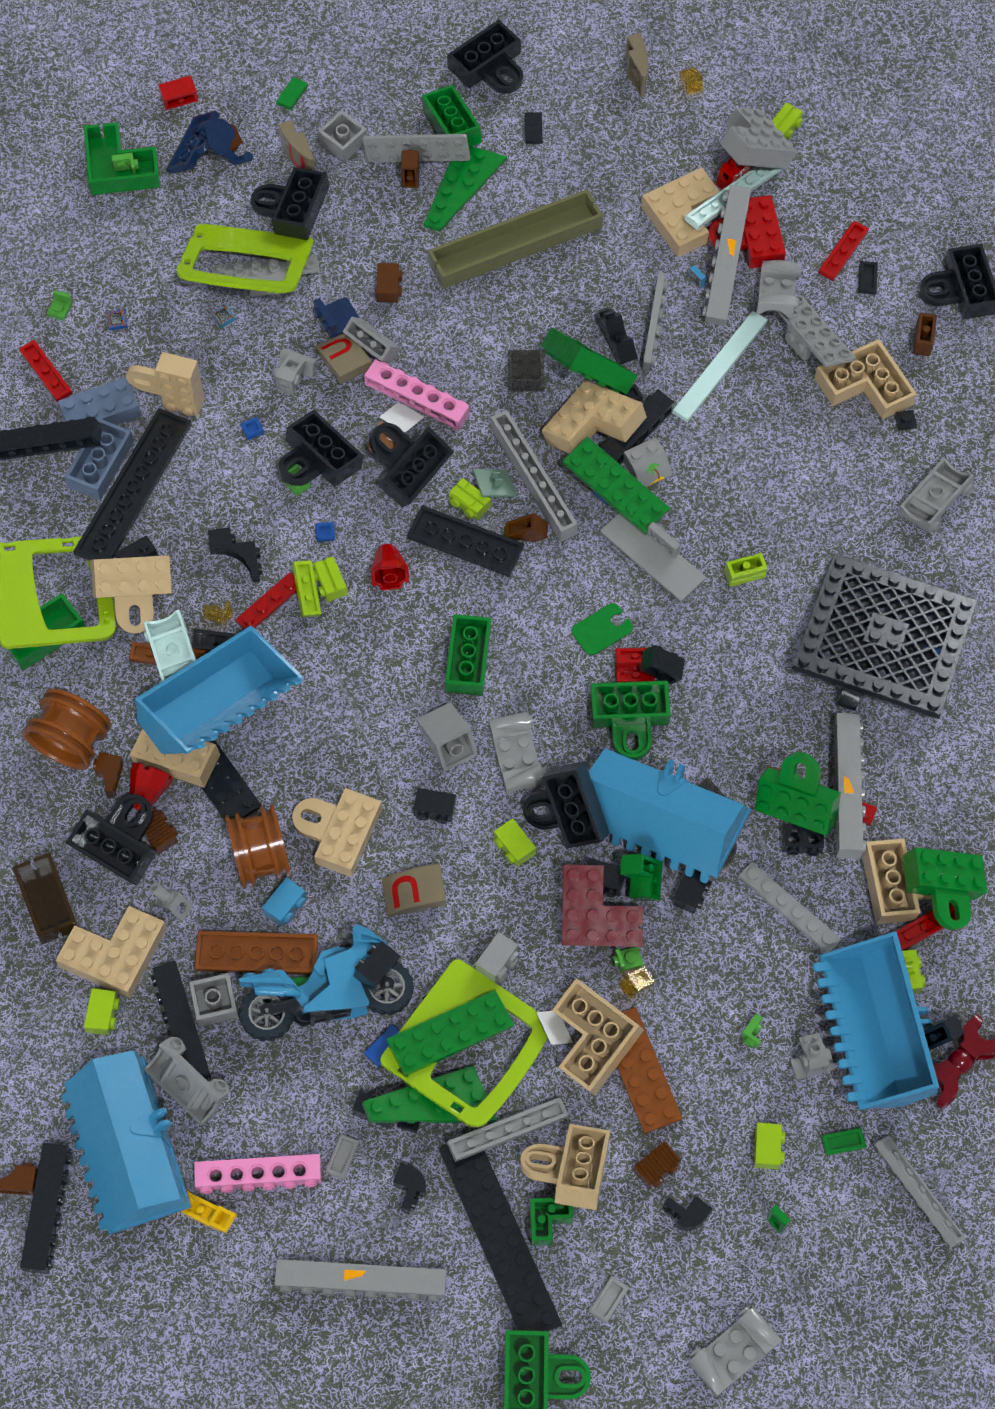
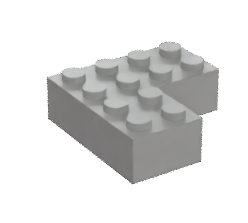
[720,107,797,169]

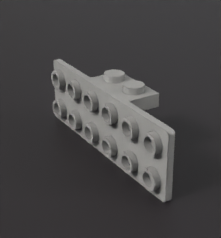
[363,134,470,163]
[212,254,320,297]
[777,295,856,367]
[600,513,706,602]

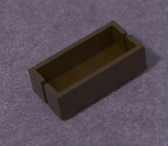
[12,853,78,944]

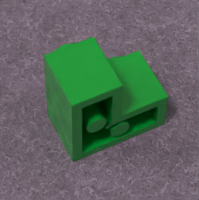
[620,854,663,901]
[530,1198,573,1246]

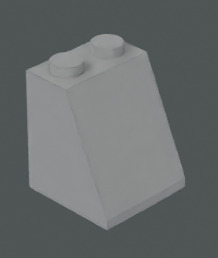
[417,702,478,772]

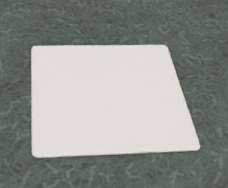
[380,403,424,432]
[537,1011,573,1045]

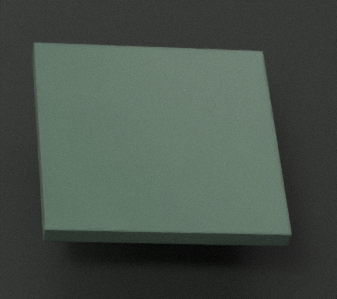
[472,469,517,497]

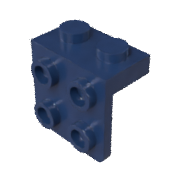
[313,297,360,339]

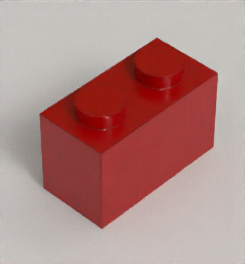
[158,75,198,110]

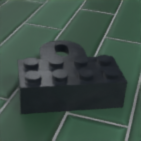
[447,20,523,93]
[251,167,330,240]
[920,243,995,320]
[278,409,364,487]
[369,423,454,507]
[523,761,610,849]
[66,794,157,886]

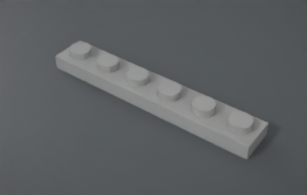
[642,272,668,372]
[738,862,842,953]
[447,1097,569,1162]
[874,1136,966,1248]

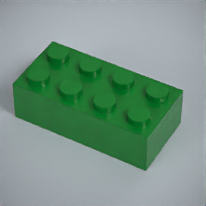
[422,85,482,147]
[445,614,491,696]

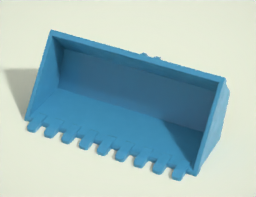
[135,626,303,754]
[589,748,752,883]
[812,931,939,1110]
[62,1050,192,1235]

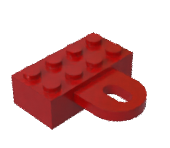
[708,195,786,269]

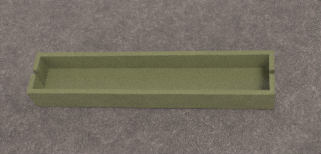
[428,189,603,289]

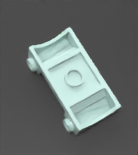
[143,610,196,683]

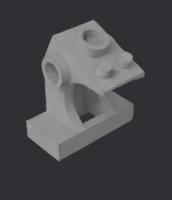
[274,348,316,396]
[790,1033,836,1081]

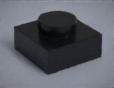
[895,410,917,431]

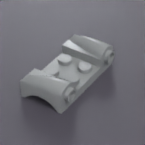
[756,260,801,318]
[899,458,974,534]
[489,712,546,795]
[144,1037,229,1126]
[688,1306,782,1398]

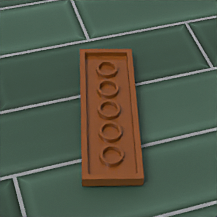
[195,931,318,975]
[617,1007,683,1134]

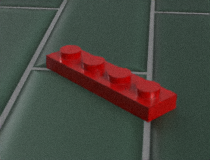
[818,220,869,282]
[19,340,73,403]
[235,572,297,630]
[897,902,956,951]

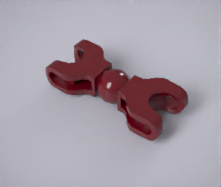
[933,1014,995,1110]

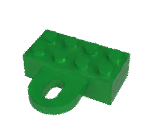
[590,681,671,760]
[755,752,841,836]
[903,847,987,931]
[504,1330,591,1409]

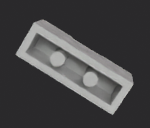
[343,317,401,363]

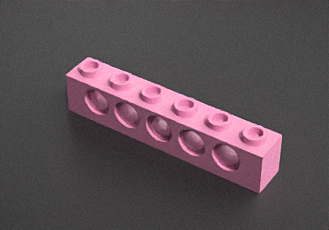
[364,359,469,431]
[194,1154,322,1194]

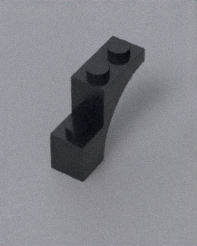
[594,308,638,364]
[208,527,263,582]

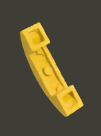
[180,1189,237,1233]

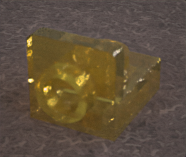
[679,67,704,95]
[203,601,234,625]
[619,966,655,1000]

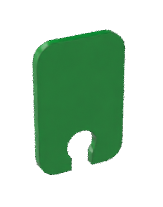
[571,603,633,655]

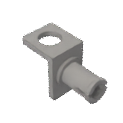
[149,882,193,920]

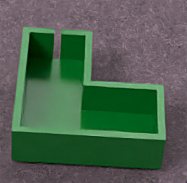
[83,122,161,195]
[541,327,638,395]
[6,593,85,671]

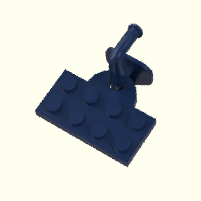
[166,110,253,174]

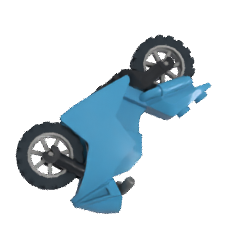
[239,923,414,1042]

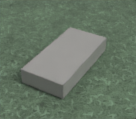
[325,1134,360,1180]
[588,1276,629,1324]

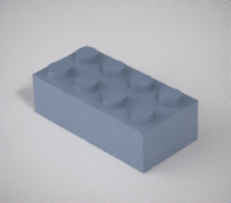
[58,377,142,425]
[64,418,134,501]

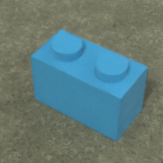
[262,877,307,927]

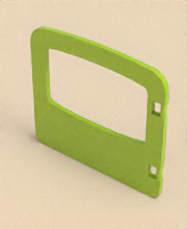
[177,224,314,294]
[0,536,115,649]
[380,959,548,1127]

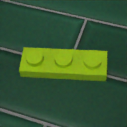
[292,560,322,618]

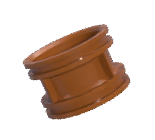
[22,689,112,770]
[225,804,292,889]

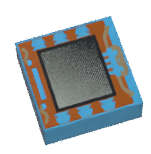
[688,265,706,289]
[211,305,236,328]

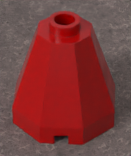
[371,544,409,591]
[130,762,173,811]

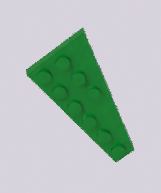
[424,146,507,232]
[362,1065,498,1123]

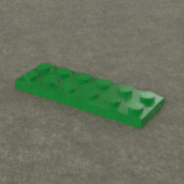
[562,436,670,535]
[386,990,514,1077]

